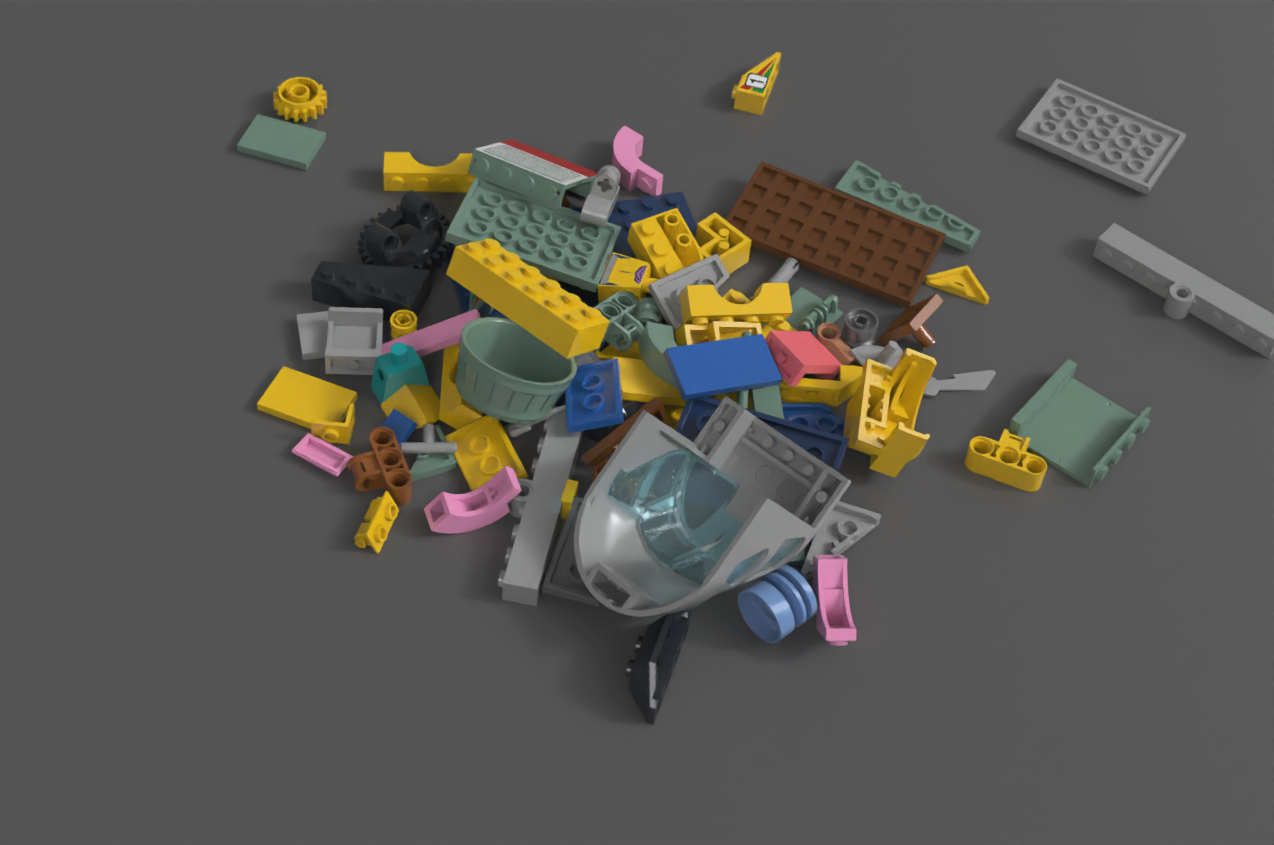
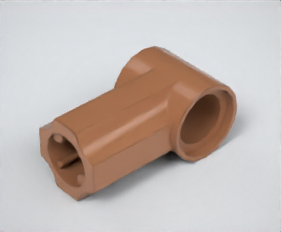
[816,322,860,366]

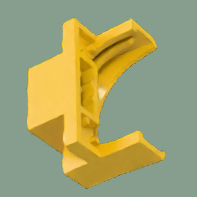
[843,348,937,478]

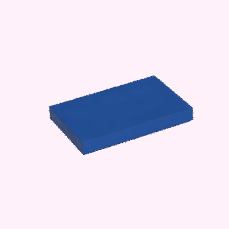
[565,358,624,433]

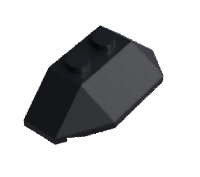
[625,610,691,725]

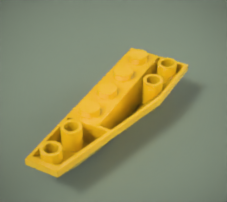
[627,208,704,327]

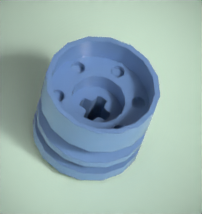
[737,565,817,644]

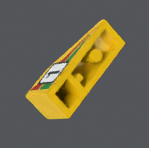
[731,52,781,115]

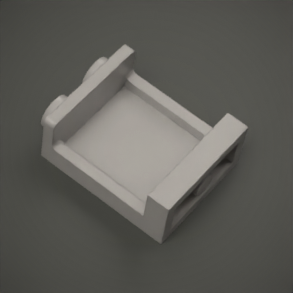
[325,307,383,375]

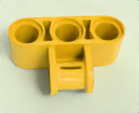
[964,429,1047,492]

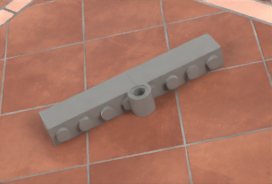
[1093,223,1274,359]
[498,406,585,607]

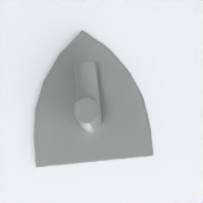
[849,341,902,368]

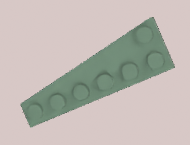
[835,160,981,253]

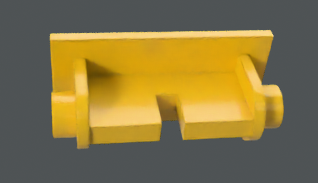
[354,491,399,554]

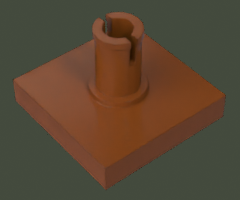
[878,293,943,350]

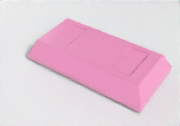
[291,433,354,477]

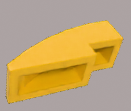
[675,321,762,346]

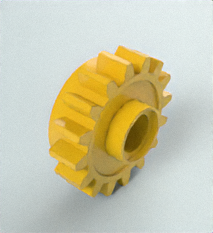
[273,77,327,123]

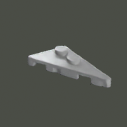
[800,501,881,581]

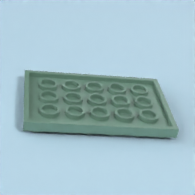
[445,177,621,293]

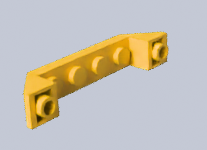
[735,365,863,406]

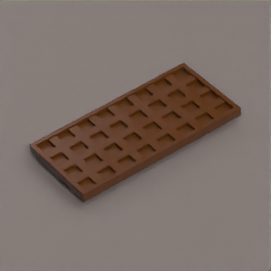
[726,161,946,308]

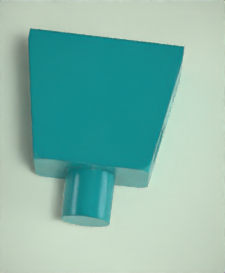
[371,343,430,404]

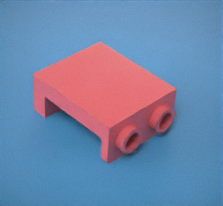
[765,330,842,386]

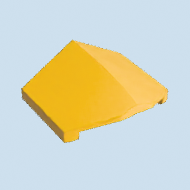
[381,384,440,429]

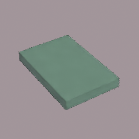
[237,114,326,170]

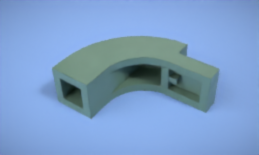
[639,321,678,388]

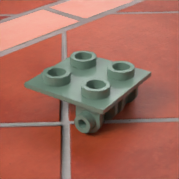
[785,287,844,337]

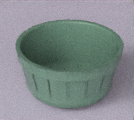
[455,317,577,424]

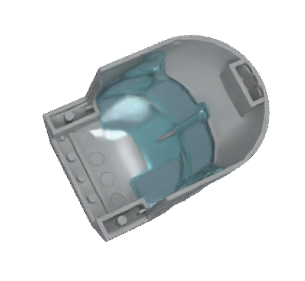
[574,396,852,618]

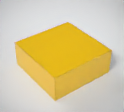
[560,479,579,520]

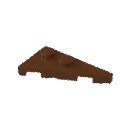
[581,397,670,467]

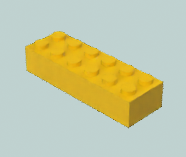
[446,238,610,359]

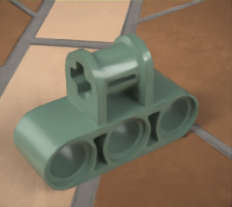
[594,291,644,351]

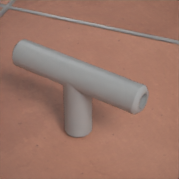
[400,424,457,454]

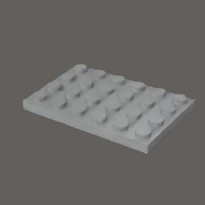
[1016,78,1187,195]

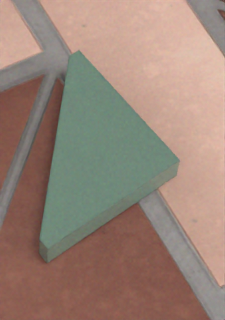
[410,425,457,482]

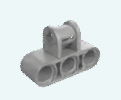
[579,165,621,228]

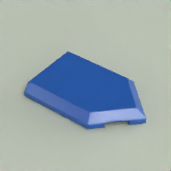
[782,403,845,436]

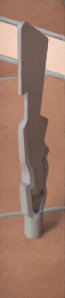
[923,370,996,398]

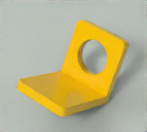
[311,403,356,445]

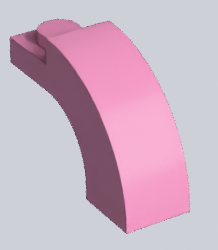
[612,125,663,196]
[424,466,522,534]

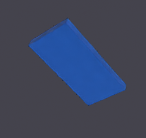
[663,334,782,400]

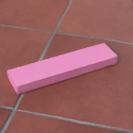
[382,309,481,357]

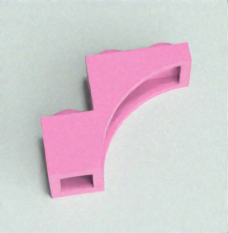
[813,555,857,646]

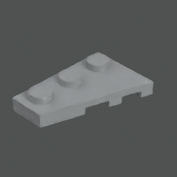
[648,254,730,333]

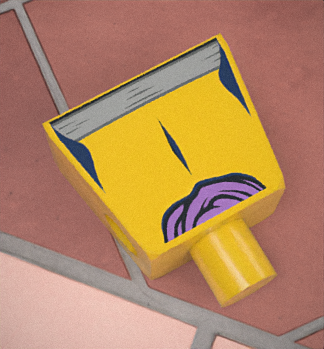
[597,252,660,304]

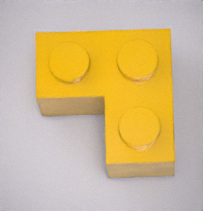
[695,212,752,274]

